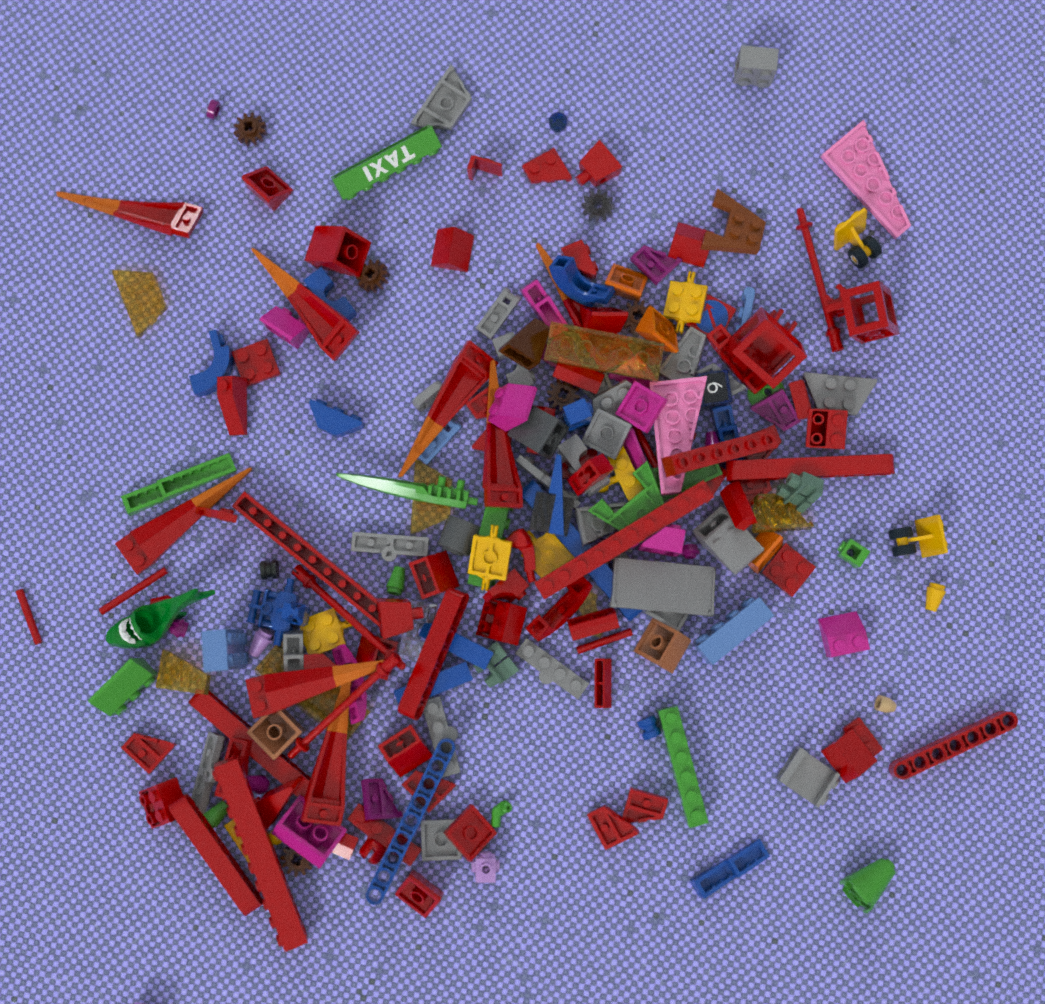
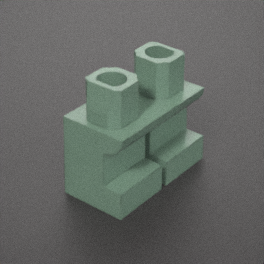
[776,471,824,513]
[473,641,519,688]

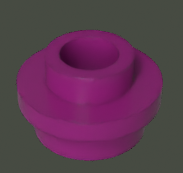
[681,544,700,559]

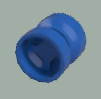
[637,715,662,740]

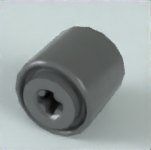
[438,515,481,557]

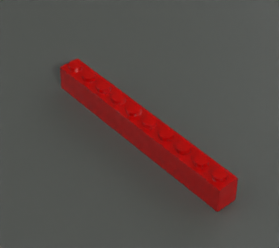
[535,480,714,600]
[232,491,379,626]
[212,755,308,952]

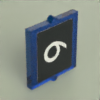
[696,369,733,407]

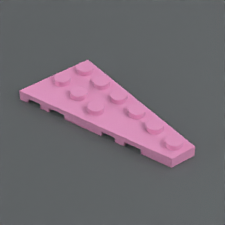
[821,120,911,240]
[650,376,707,496]

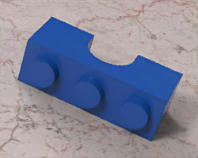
[303,267,358,321]
[562,398,594,434]

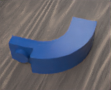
[549,255,615,307]
[189,330,234,397]

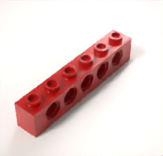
[661,429,778,477]

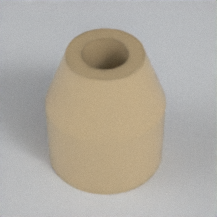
[874,695,897,713]

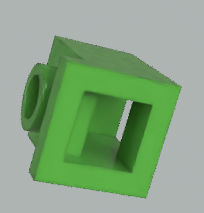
[837,539,870,569]

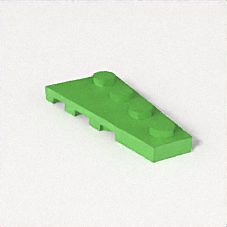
[642,464,723,501]

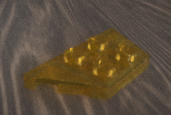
[112,270,168,338]
[410,460,453,534]
[752,493,814,533]

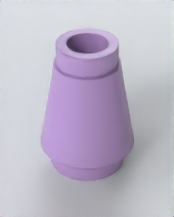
[248,628,273,658]

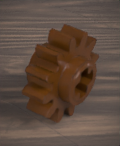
[233,112,267,147]
[356,259,390,293]
[622,299,651,334]
[547,379,580,412]
[280,847,313,877]

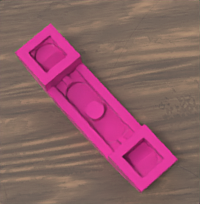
[332,644,367,725]

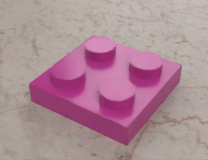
[615,381,668,434]

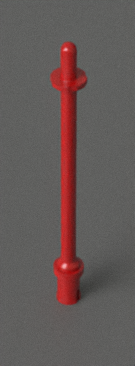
[796,208,844,353]
[292,565,406,670]
[287,652,402,759]

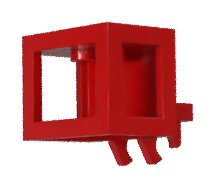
[825,281,900,344]
[728,307,807,389]

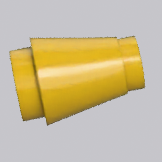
[925,582,946,612]

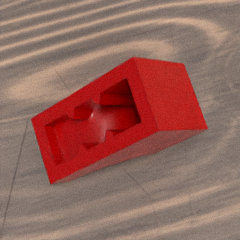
[567,454,614,496]
[482,568,530,603]

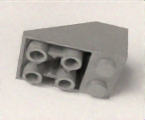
[693,506,765,575]

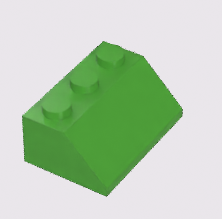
[87,658,158,716]

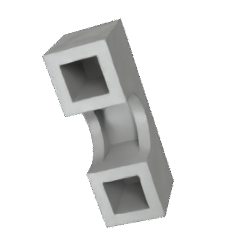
[492,332,536,386]
[557,434,610,497]

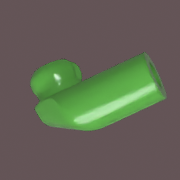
[491,801,512,827]

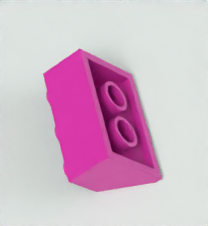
[638,524,686,557]
[271,795,347,869]

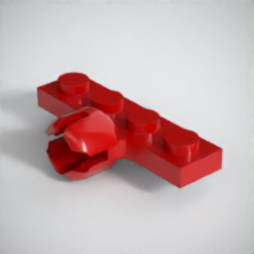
[347,803,422,867]

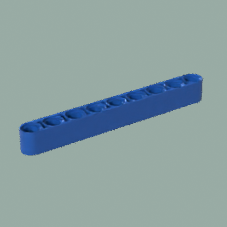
[522,480,643,622]
[366,738,455,905]

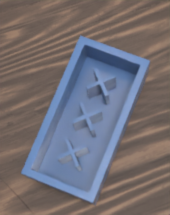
[694,597,774,665]
[201,629,249,672]

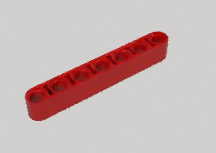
[398,587,469,720]
[889,711,1018,780]
[169,794,263,916]

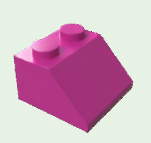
[259,306,310,349]
[488,383,538,432]
[818,611,870,657]

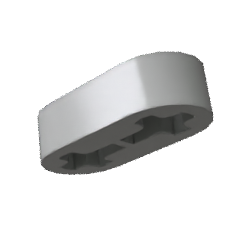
[412,381,442,412]

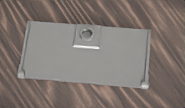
[610,557,716,617]

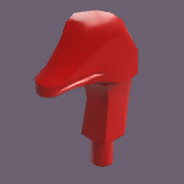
[505,528,536,583]

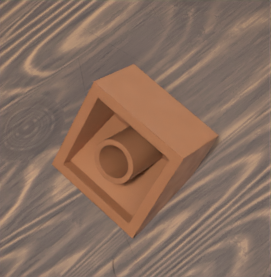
[634,618,691,674]
[247,709,306,760]

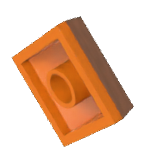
[605,263,648,303]
[635,306,679,353]
[748,527,783,574]

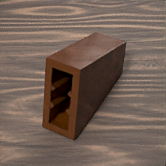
[498,318,551,370]

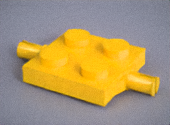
[663,271,708,334]
[468,524,513,591]
[521,530,574,578]
[299,608,352,654]

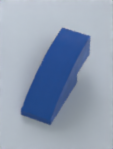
[710,403,744,466]

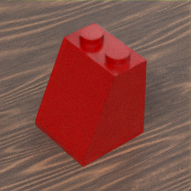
[304,226,371,277]

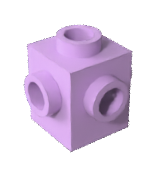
[471,851,500,883]

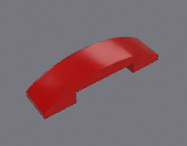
[706,324,767,394]
[525,577,593,641]

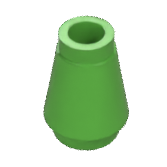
[386,566,405,596]
[203,800,229,828]

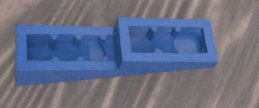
[548,454,564,537]
[689,839,770,899]

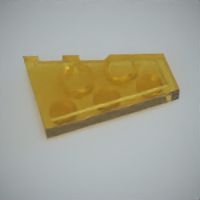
[155,649,211,695]

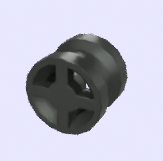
[260,560,279,580]

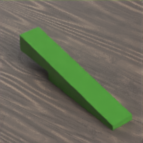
[121,453,237,516]

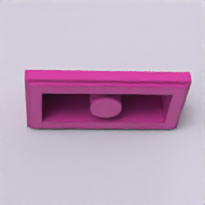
[623,428,646,470]

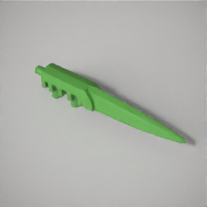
[336,473,478,509]

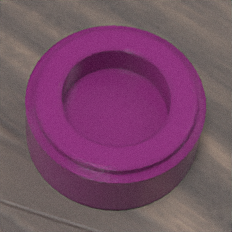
[206,99,220,120]

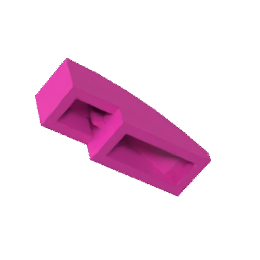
[520,279,569,338]

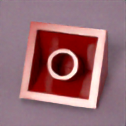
[241,166,293,211]
[668,222,714,268]
[431,227,474,272]
[580,307,628,332]
[821,728,878,783]
[394,869,444,918]

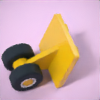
[834,208,882,269]
[888,515,948,558]

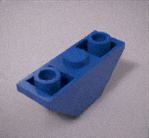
[309,399,365,438]

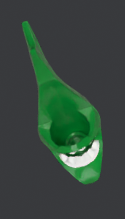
[106,588,215,649]

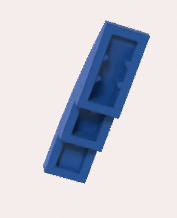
[419,618,494,670]
[393,661,473,705]

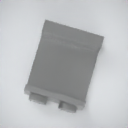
[776,746,840,808]

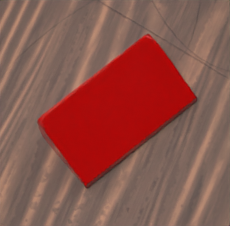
[789,379,811,420]

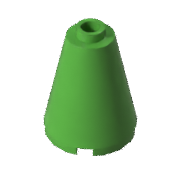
[840,858,896,913]

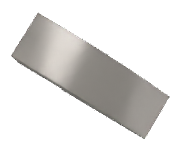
[283,630,304,672]

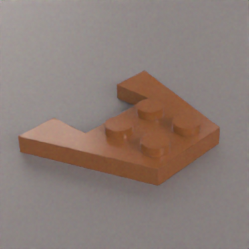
[700,188,766,255]

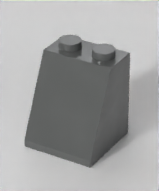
[507,405,570,460]

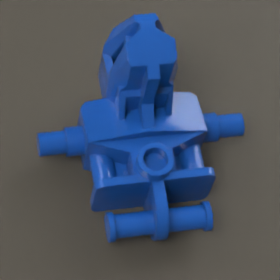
[246,578,311,646]

